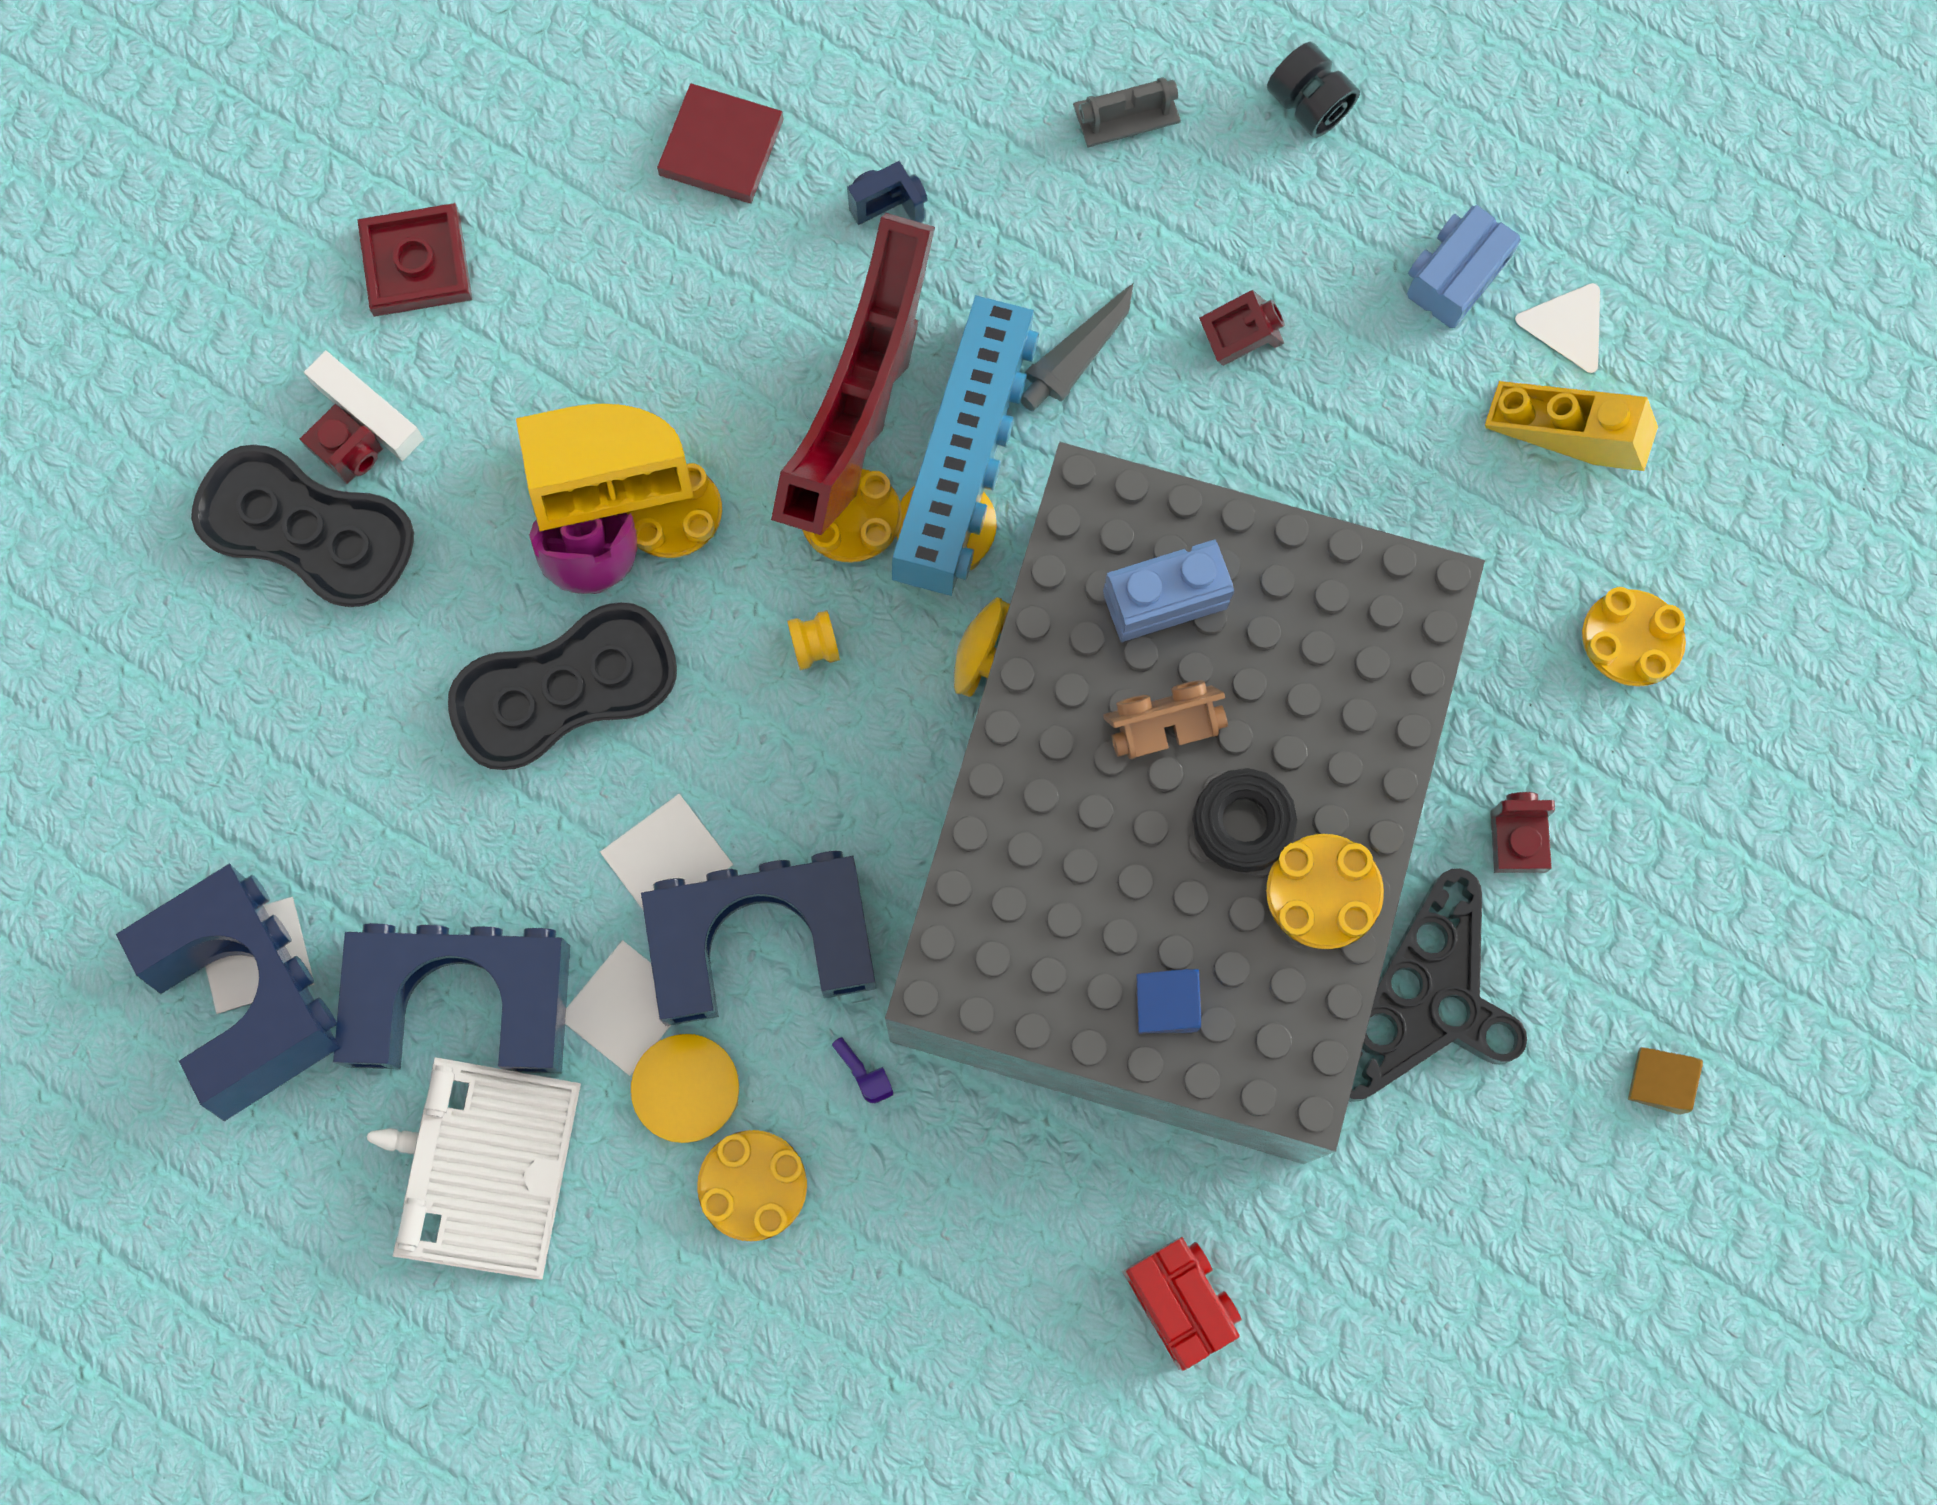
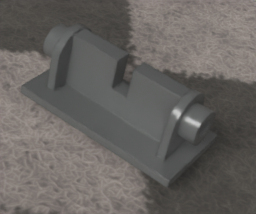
[1073,77,1181,148]

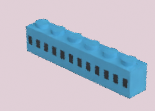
[892,295,1039,596]

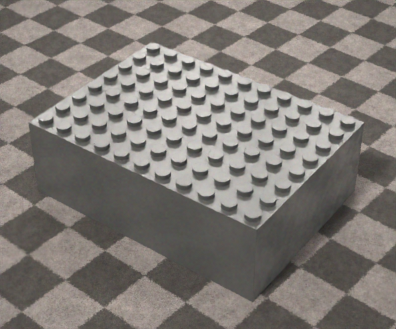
[885,441,1485,1164]

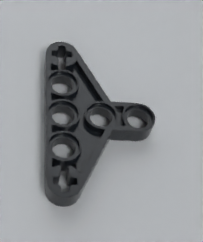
[1349,868,1527,1102]

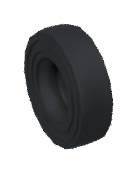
[1192,768,1298,873]

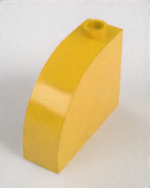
[516,404,694,531]

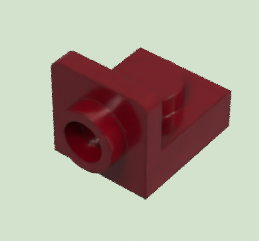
[1199,290,1285,366]
[299,404,383,484]
[1490,792,1555,873]

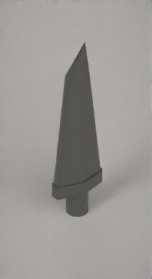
[1020,283,1134,411]

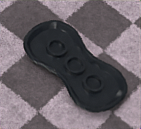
[191,445,414,607]
[448,602,677,770]

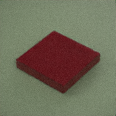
[657,83,784,204]
[357,203,472,317]

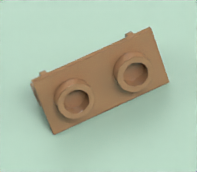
[1103,680,1228,759]

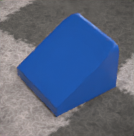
[1136,969,1201,1033]

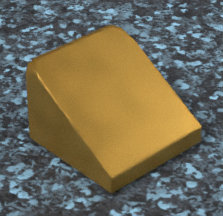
[1628,1047,1703,1115]

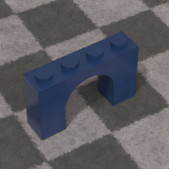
[641,851,877,1026]
[116,863,340,1122]
[333,923,570,1073]

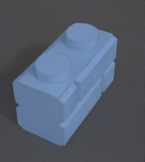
[1407,205,1521,328]
[1103,539,1234,642]

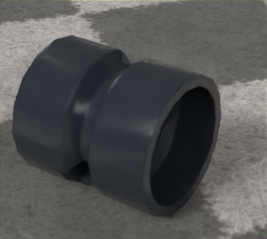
[1267,41,1360,138]

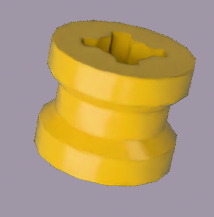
[787,610,840,670]

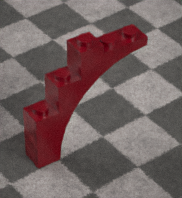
[771,213,935,535]

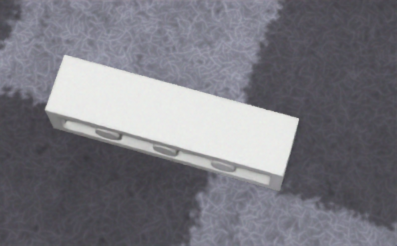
[304,350,424,462]

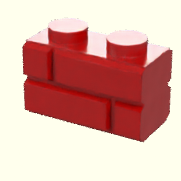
[1122,1237,1242,1371]

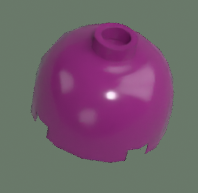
[529,513,638,594]

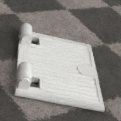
[393,1057,581,1280]

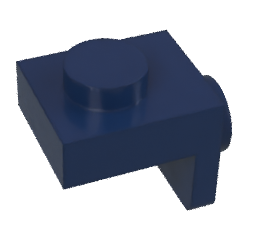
[847,160,928,225]

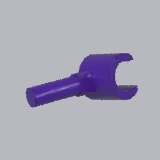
[832,1037,894,1103]

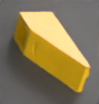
[1485,381,1658,471]

